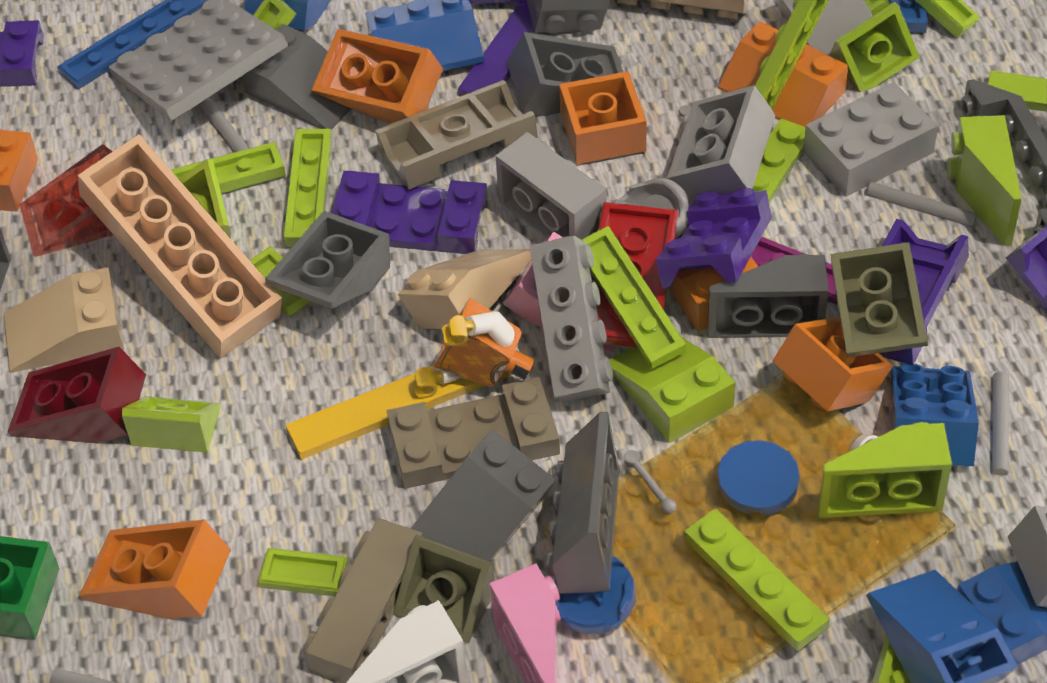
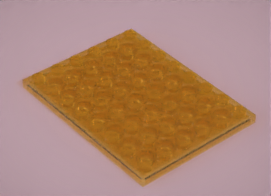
[543,376,956,683]

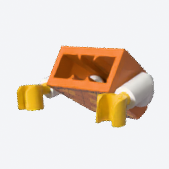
[413,298,534,398]

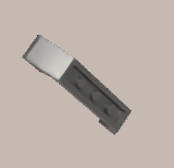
[961,79,1047,235]

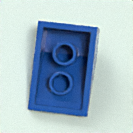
[957,561,1047,665]

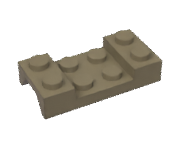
[375,80,538,189]
[386,377,560,489]

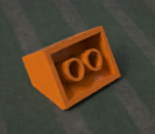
[718,21,848,127]

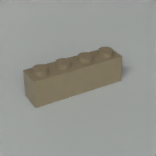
[304,518,423,683]

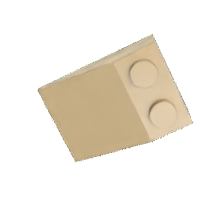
[398,249,532,330]
[4,267,124,373]

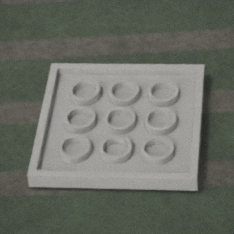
[109,0,288,121]

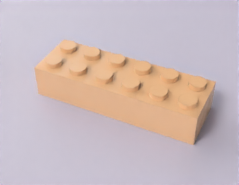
[78,135,282,359]

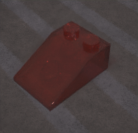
[20,144,113,257]

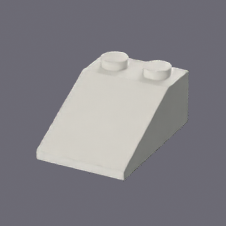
[346,601,467,683]

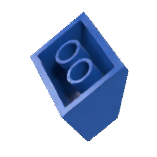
[365,0,485,71]

